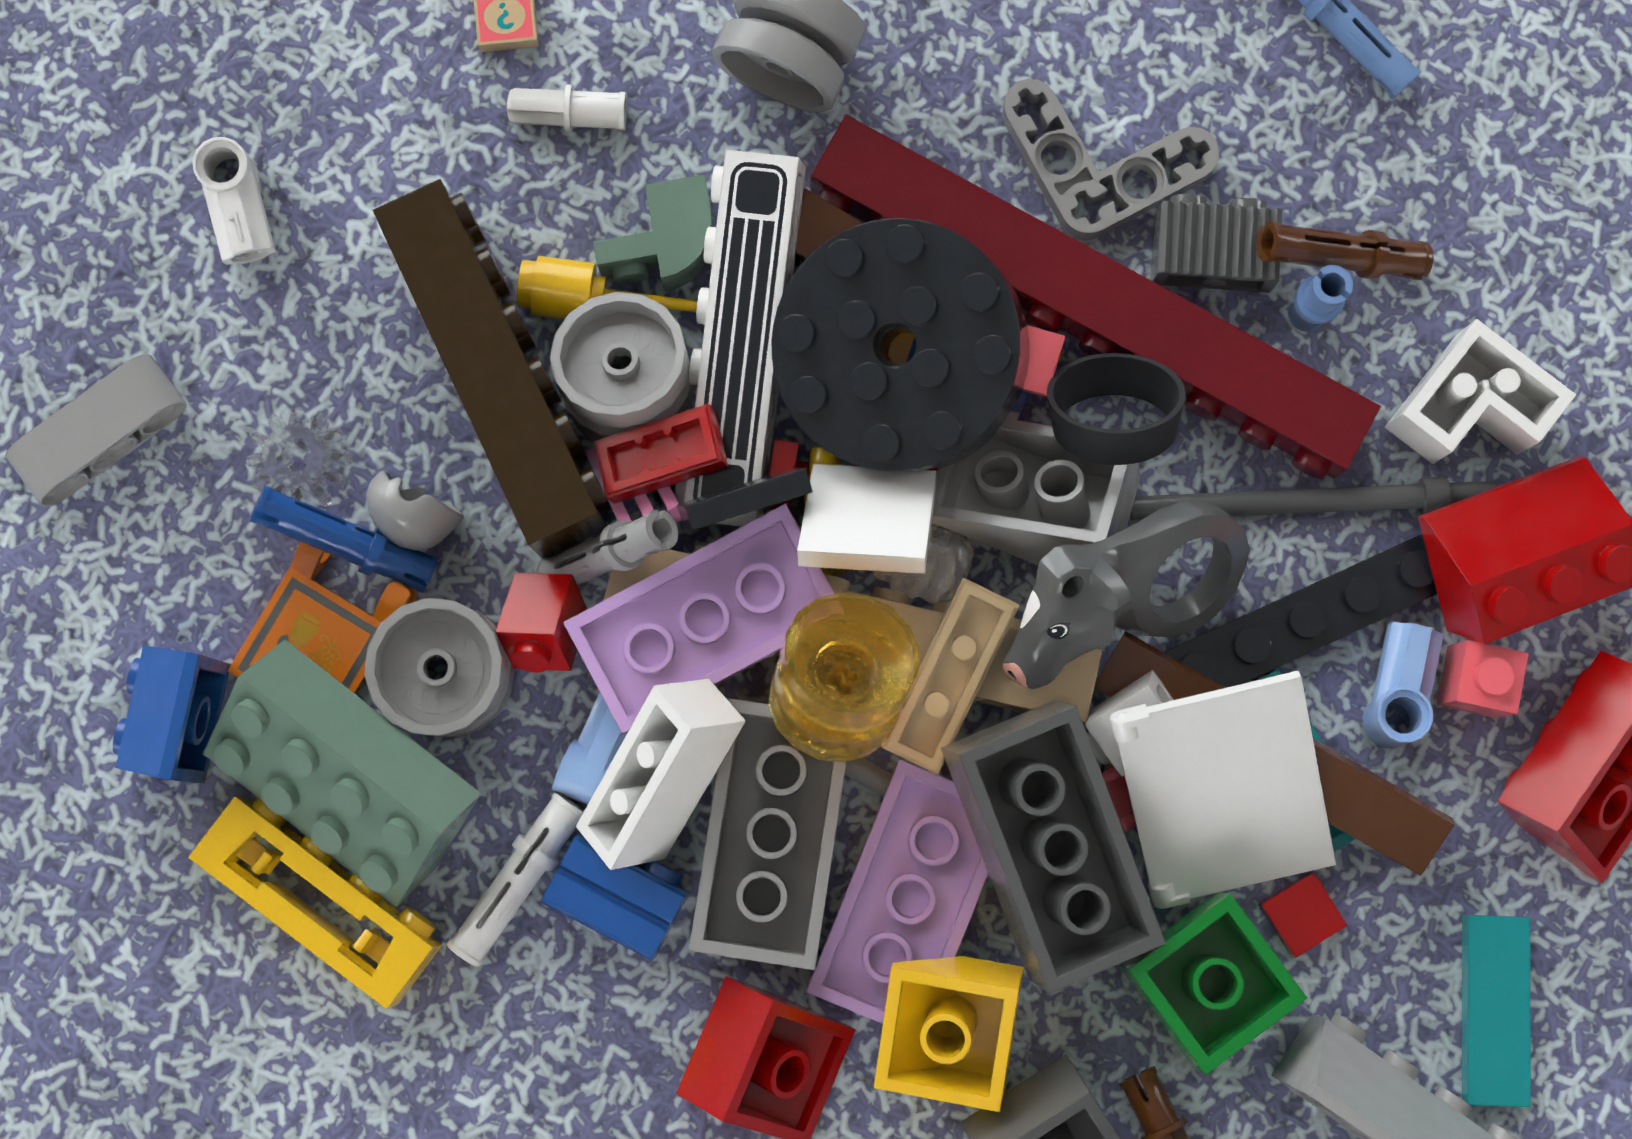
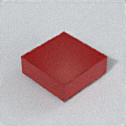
[1258,872,1348,958]

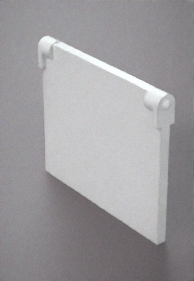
[1110,670,1336,909]

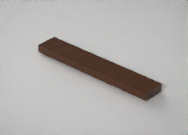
[1094,631,1454,876]

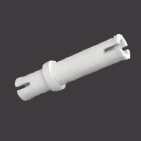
[446,791,584,967]

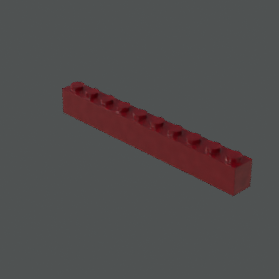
[810,115,1381,480]

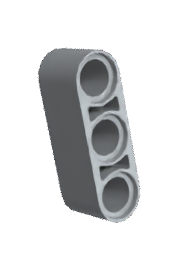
[5,354,187,507]

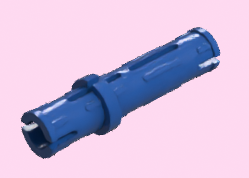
[249,485,438,593]

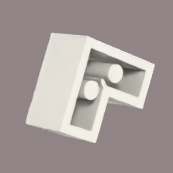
[1385,319,1576,464]

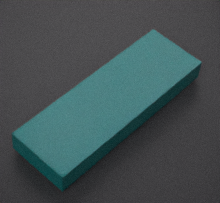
[1462,914,1531,1107]

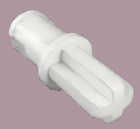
[507,84,627,133]

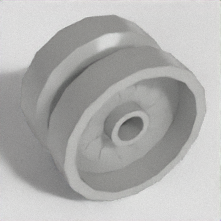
[712,0,866,113]
[550,292,696,441]
[364,598,515,738]

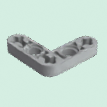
[1002,79,1220,241]

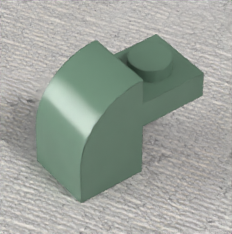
[593,174,714,292]

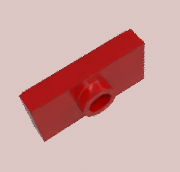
[594,404,729,504]

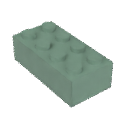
[203,639,481,908]

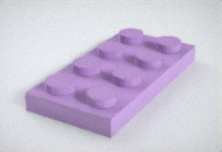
[563,503,845,735]
[806,759,989,1024]

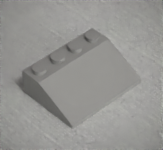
[1271,1013,1517,1139]

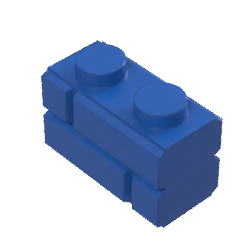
[541,835,690,961]

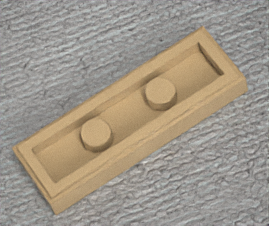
[881,577,1020,775]

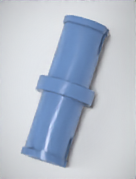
[1288,265,1353,332]

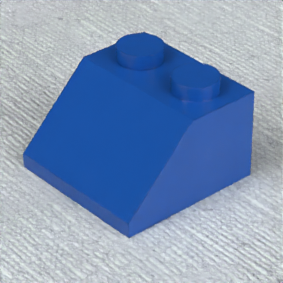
[113,645,231,784]

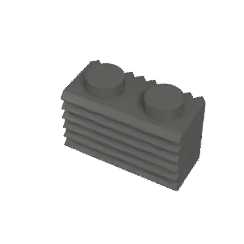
[1150,194,1283,293]

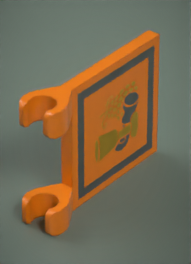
[227,542,417,694]

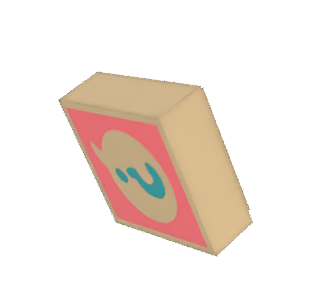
[474,0,539,53]

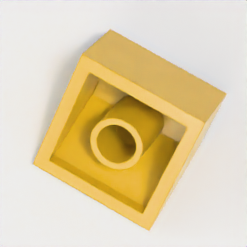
[874,956,1024,1112]

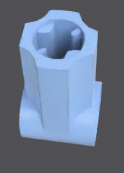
[1363,621,1444,748]
[552,692,627,805]

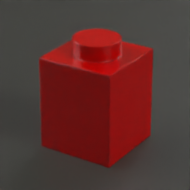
[495,573,587,673]

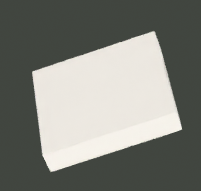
[797,464,936,574]

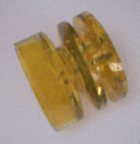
[769,592,919,762]

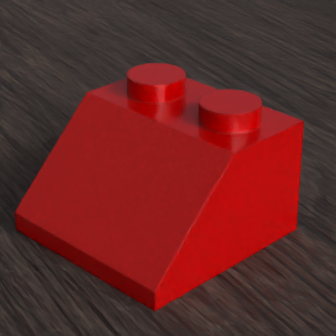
[676,976,856,1139]

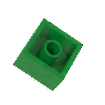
[1118,892,1308,1075]

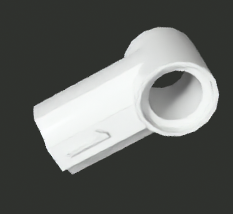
[193,137,276,265]

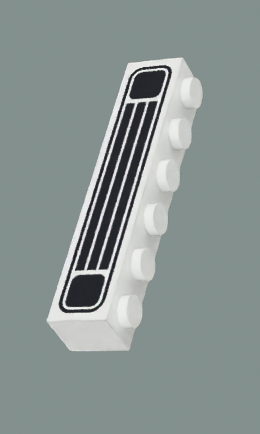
[675,150,806,526]

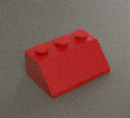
[1418,456,1632,644]
[1497,650,1632,884]

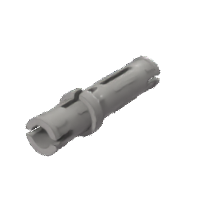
[533,510,679,585]

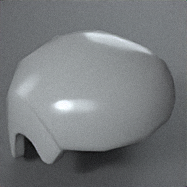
[366,470,464,550]

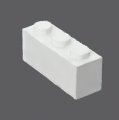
[576,679,746,870]

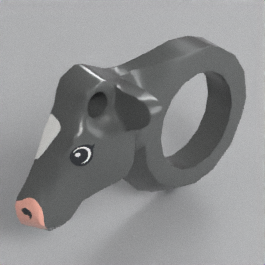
[1003,499,1250,689]

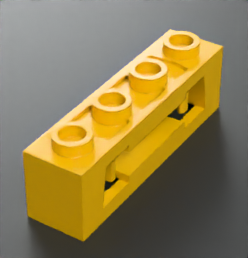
[188,796,442,1009]

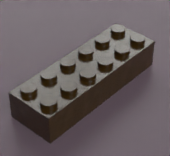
[372,179,612,559]

